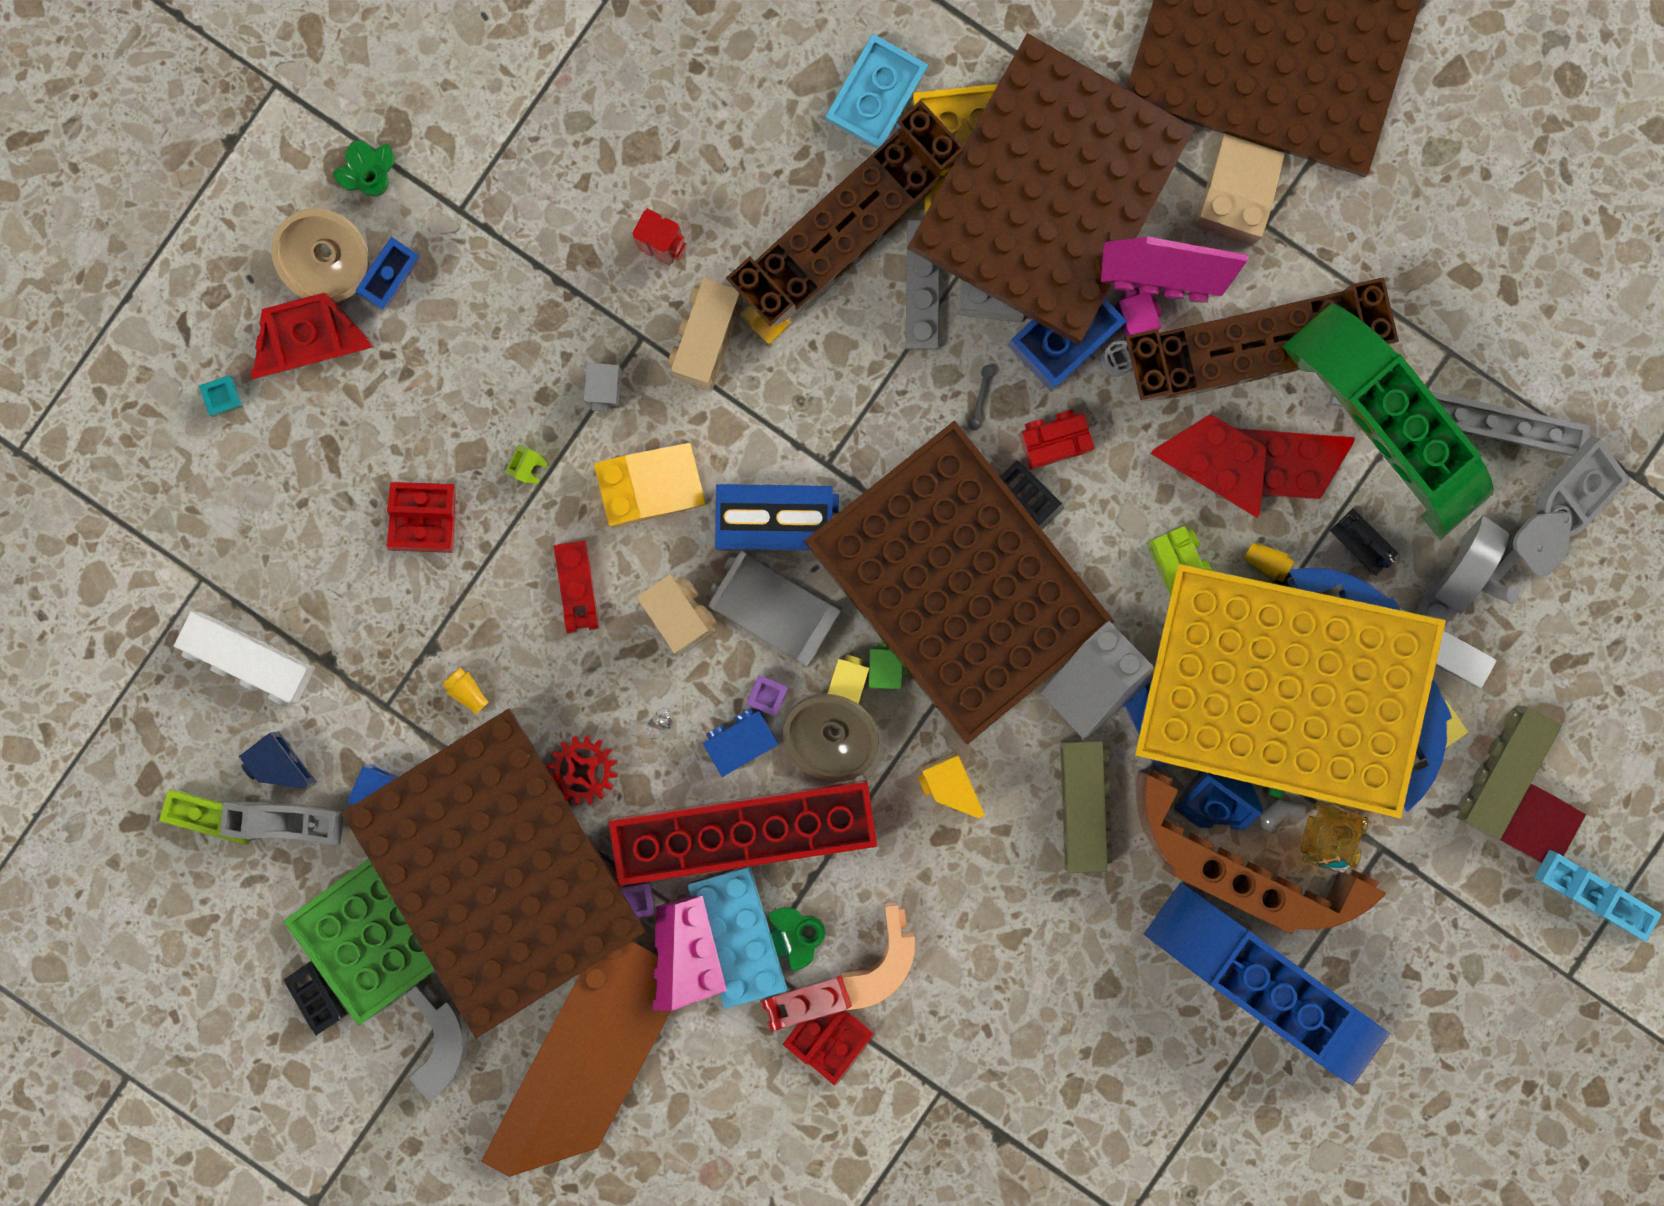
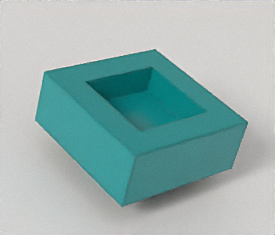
[199,375,243,417]

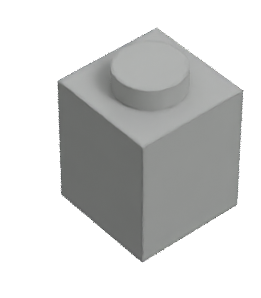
[584,363,622,412]

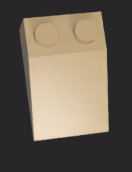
[1193,133,1285,245]

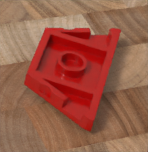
[250,292,374,379]
[1151,414,1267,518]
[1235,428,1355,500]

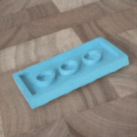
[687,866,787,1009]

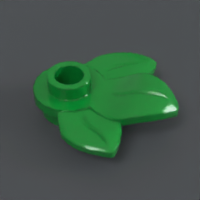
[333,141,395,197]
[768,907,825,971]

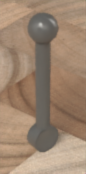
[968,365,994,431]

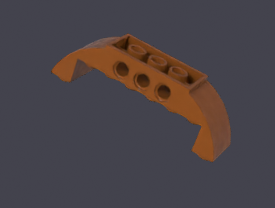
[1136,769,1386,934]

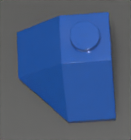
[1174,771,1263,830]

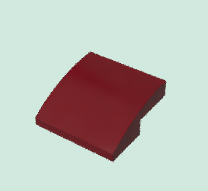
[1498,784,1586,864]

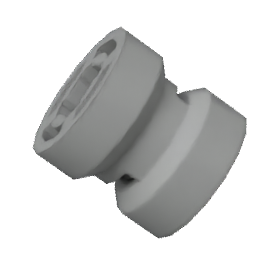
[1100,341,1132,377]

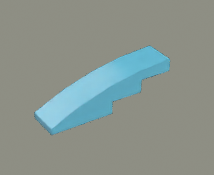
[1534,850,1662,942]

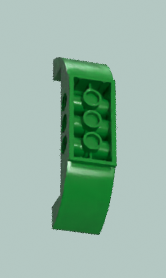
[1282,303,1494,540]

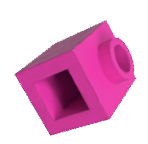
[1114,289,1161,342]

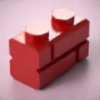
[632,208,687,265]
[1019,409,1094,470]

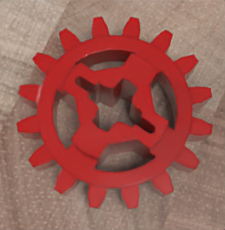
[547,735,618,805]

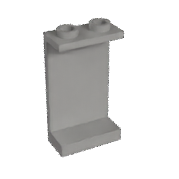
[706,551,841,666]

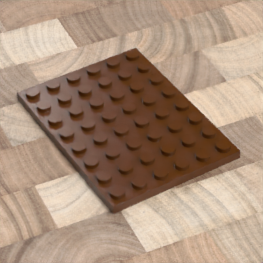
[1126,0,1422,177]
[907,33,1195,345]
[803,420,1115,744]
[342,708,646,1038]

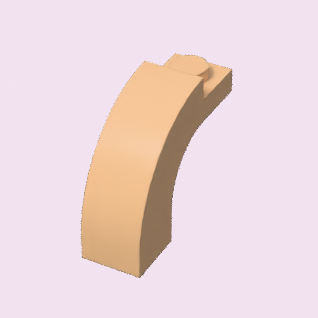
[841,901,915,1010]

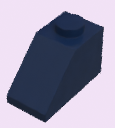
[239,731,317,788]

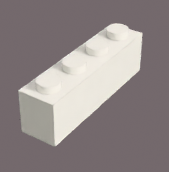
[174,611,315,706]

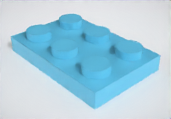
[825,33,928,149]

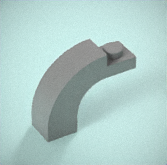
[1415,515,1509,625]
[220,802,343,845]
[406,981,468,1103]

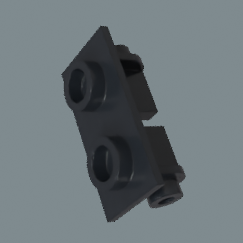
[1330,508,1398,576]

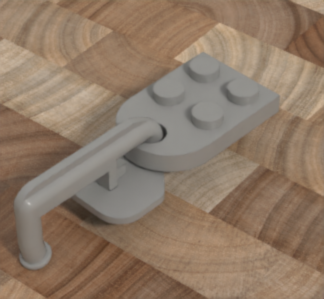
[1481,435,1630,604]

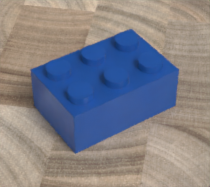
[1007,298,1126,392]

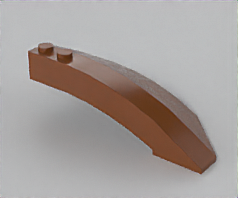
[481,941,671,1177]

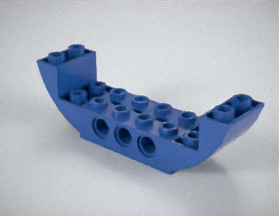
[1287,567,1452,812]
[1143,882,1390,1086]

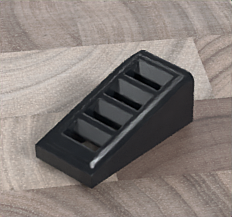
[1000,460,1064,530]
[284,961,347,1036]

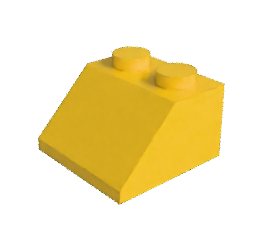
[917,752,985,818]

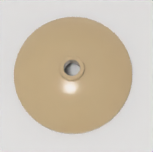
[271,208,369,302]

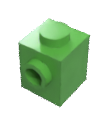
[869,643,908,689]

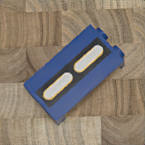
[715,484,839,551]

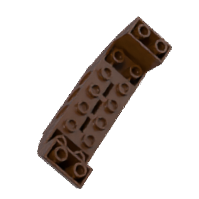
[726,100,965,327]
[1125,277,1399,401]

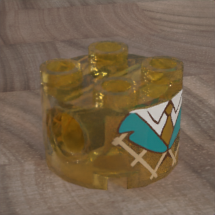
[1301,800,1368,873]

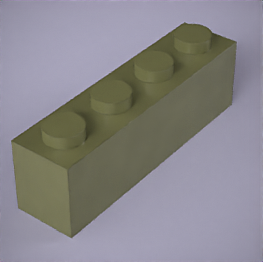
[1456,706,1562,839]
[1060,740,1113,873]

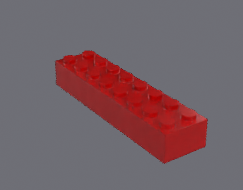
[609,779,877,886]

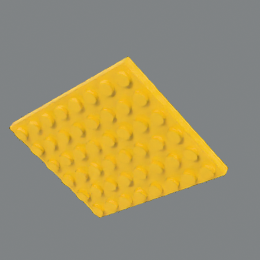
[1135,564,1446,819]

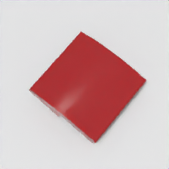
[386,482,456,553]
[782,1010,876,1086]

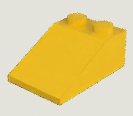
[593,443,706,529]

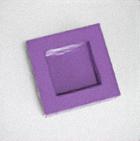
[746,675,788,717]
[620,882,656,918]

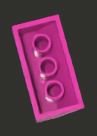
[1101,237,1248,303]

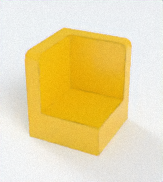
[741,305,791,344]

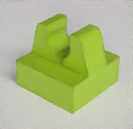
[504,444,547,484]

